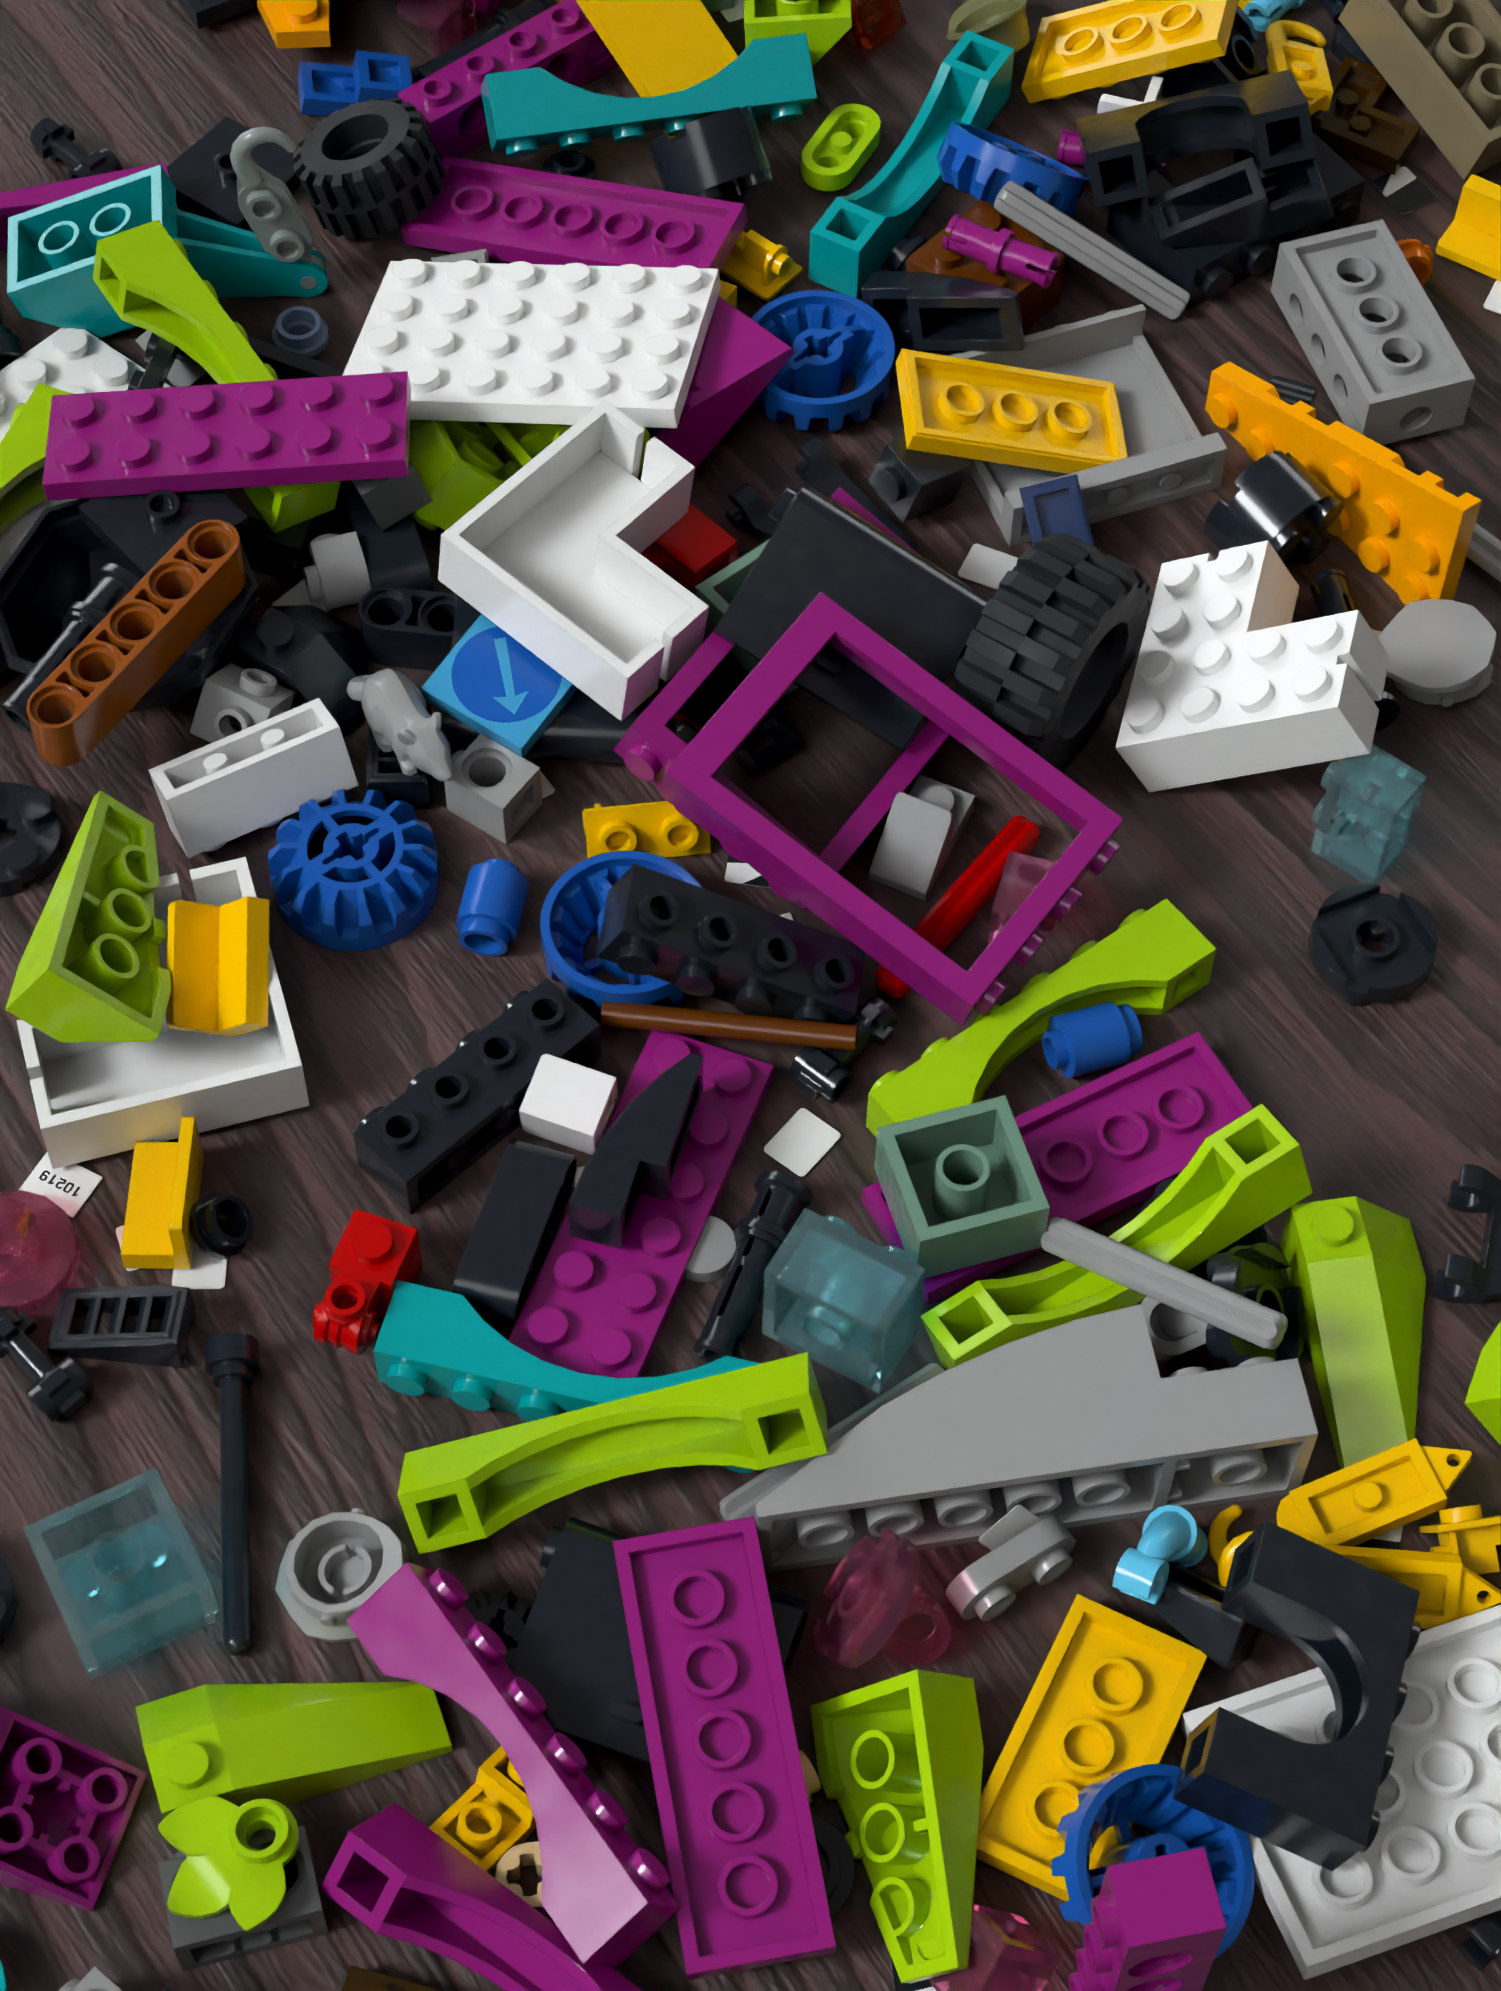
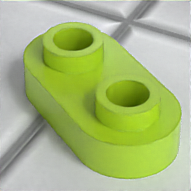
[801,103,881,191]

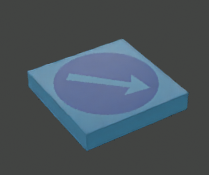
[421,613,578,758]

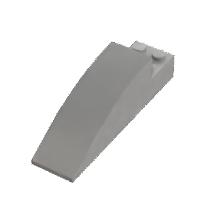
[755,1304,1318,1573]

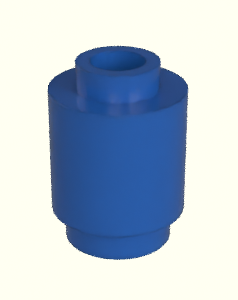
[456,859,530,956]
[1042,1001,1143,1078]

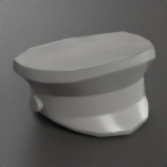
[1378,599,1497,707]
[275,1508,409,1643]

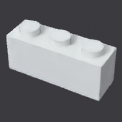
[148,698,358,859]

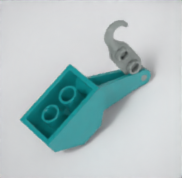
[7,126,328,338]

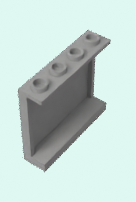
[950,304,1228,547]

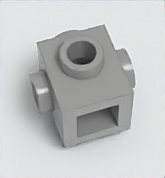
[190,663,295,743]

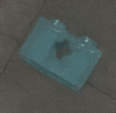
[1311,744,1427,885]

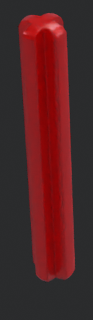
[875,815,1040,999]

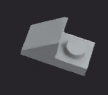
[869,774,975,901]

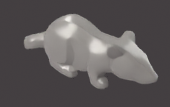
[346,668,454,782]

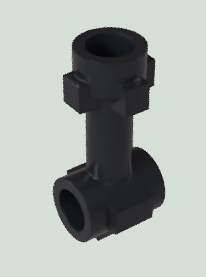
[30,118,123,180]
[789,997,898,1104]
[0,1306,94,1423]

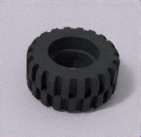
[950,534,1151,770]

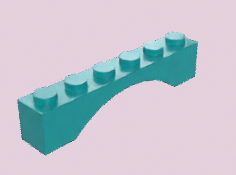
[808,30,1015,299]
[480,33,817,158]
[373,1280,768,1473]

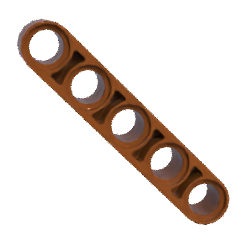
[26,520,246,766]

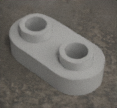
[945,1516,1076,1621]

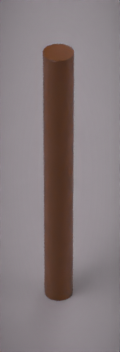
[600,1001,859,1051]

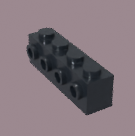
[596,863,865,1024]
[353,978,602,1215]

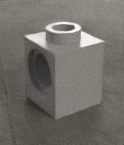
[444,733,543,844]

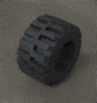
[293,98,445,239]

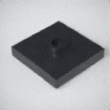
[167,116,301,231]
[78,489,251,580]

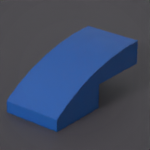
[297,50,412,116]

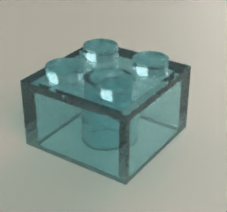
[762,1208,926,1394]
[23,1467,221,1680]

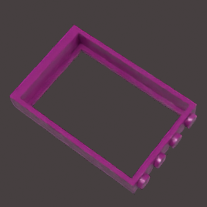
[613,487,967,911]
[660,592,1123,1026]

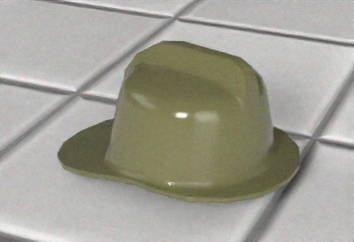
[946,0,1030,54]

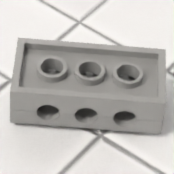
[1271,219,1476,445]

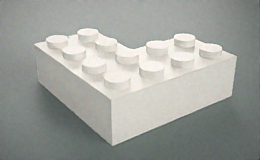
[438,399,709,721]
[1115,540,1390,792]
[16,857,310,1169]

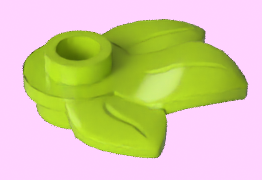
[158,1796,299,1932]

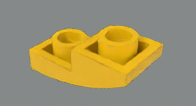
[429,1746,536,1876]

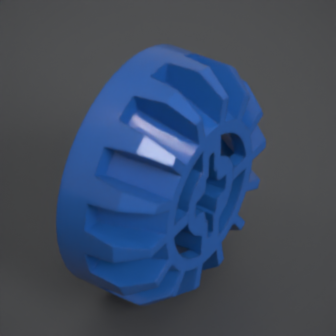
[937,120,1088,217]
[751,290,895,432]
[268,789,440,952]
[540,851,702,1014]
[1051,1764,1254,1960]

